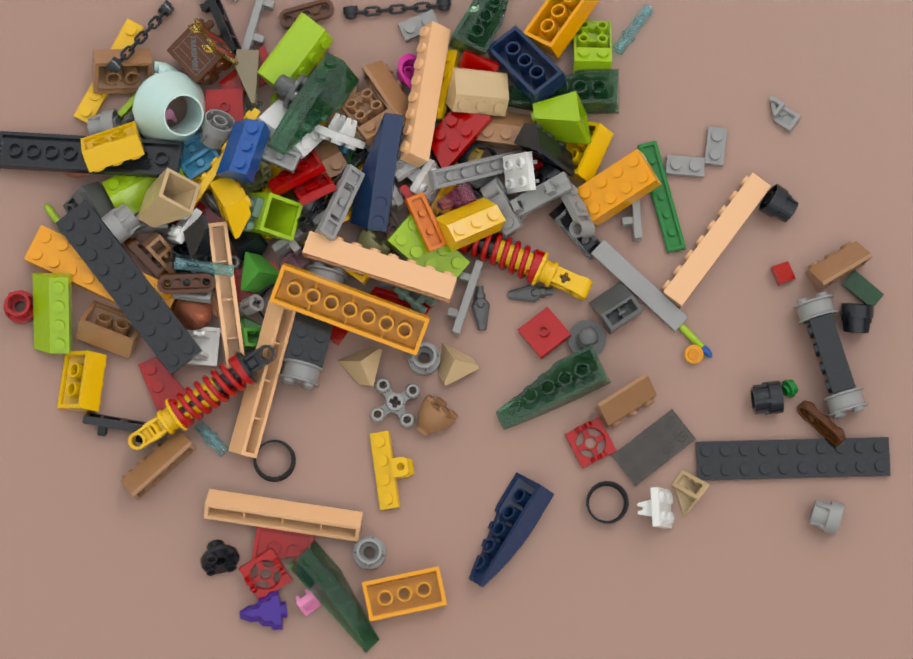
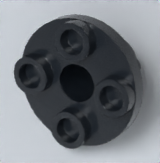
[200,539,240,576]

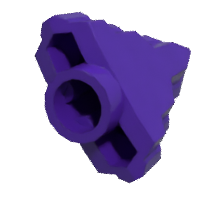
[240,590,288,630]

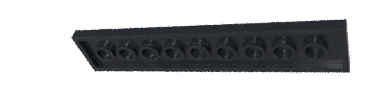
[0,131,185,178]
[55,200,203,375]
[695,437,891,481]

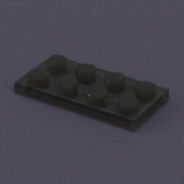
[611,409,696,486]

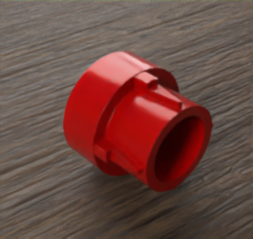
[3,290,33,325]

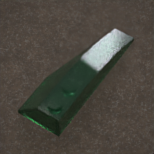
[449,0,509,55]
[267,52,359,155]
[508,69,620,114]
[496,344,611,430]
[287,540,379,653]

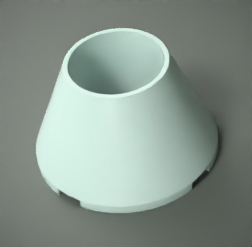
[132,71,206,143]

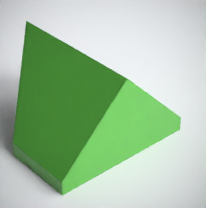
[241,252,280,293]
[241,316,262,351]

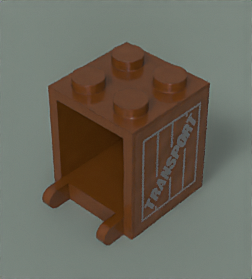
[167,19,233,84]

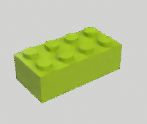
[385,213,470,277]

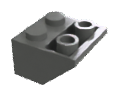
[63,181,115,223]
[589,282,643,334]

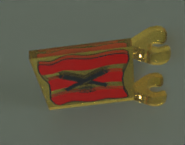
[188,18,239,65]

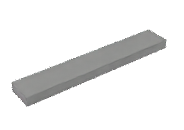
[428,149,522,190]
[591,240,688,332]

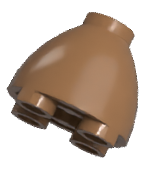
[416,394,459,437]

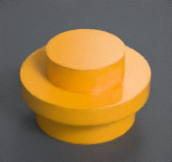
[684,345,704,364]

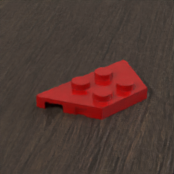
[431,111,492,168]

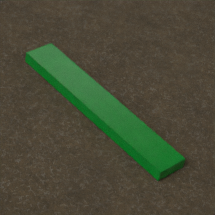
[638,141,686,254]

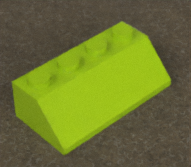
[257,12,334,94]
[102,167,185,215]
[32,273,73,354]

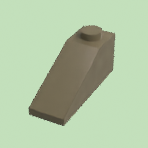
[232,49,261,109]

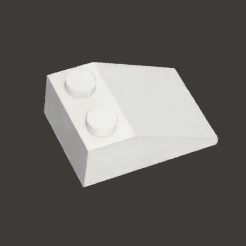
[257,99,323,159]

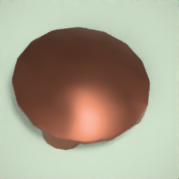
[174,299,213,330]

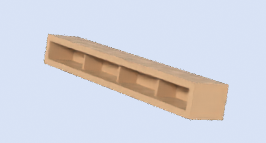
[399,21,451,167]
[662,173,771,308]
[208,221,245,369]
[302,230,457,303]
[228,301,296,458]
[204,489,363,542]

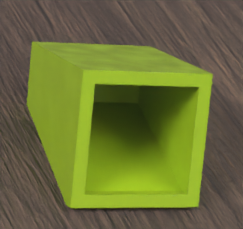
[531,91,591,144]
[243,192,303,241]

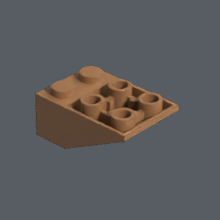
[340,85,403,149]

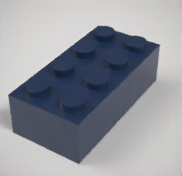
[487,25,566,103]

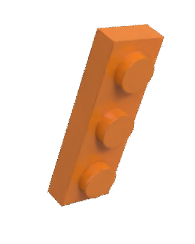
[404,192,447,253]

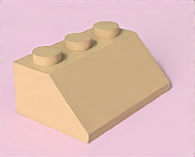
[445,67,509,117]

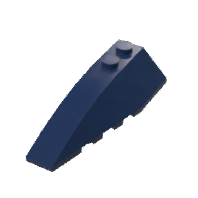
[350,113,404,232]
[469,472,554,587]

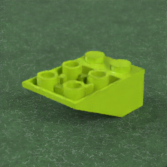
[573,20,612,77]

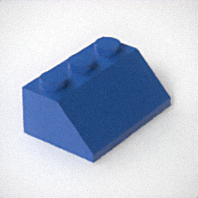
[216,118,271,184]

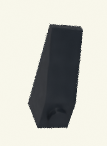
[549,202,601,260]

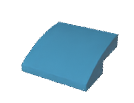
[181,131,220,180]

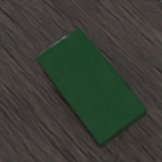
[842,270,884,306]

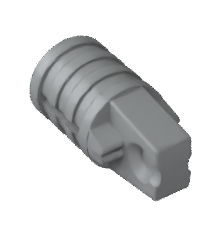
[238,294,264,317]

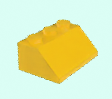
[81,121,145,173]
[564,121,614,183]
[209,177,252,239]
[435,197,506,251]
[57,350,107,412]

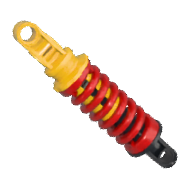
[437,212,593,300]
[128,345,277,450]

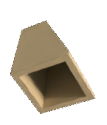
[137,167,201,227]

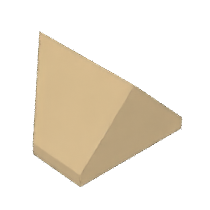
[438,343,480,386]
[337,348,382,386]
[671,470,710,518]

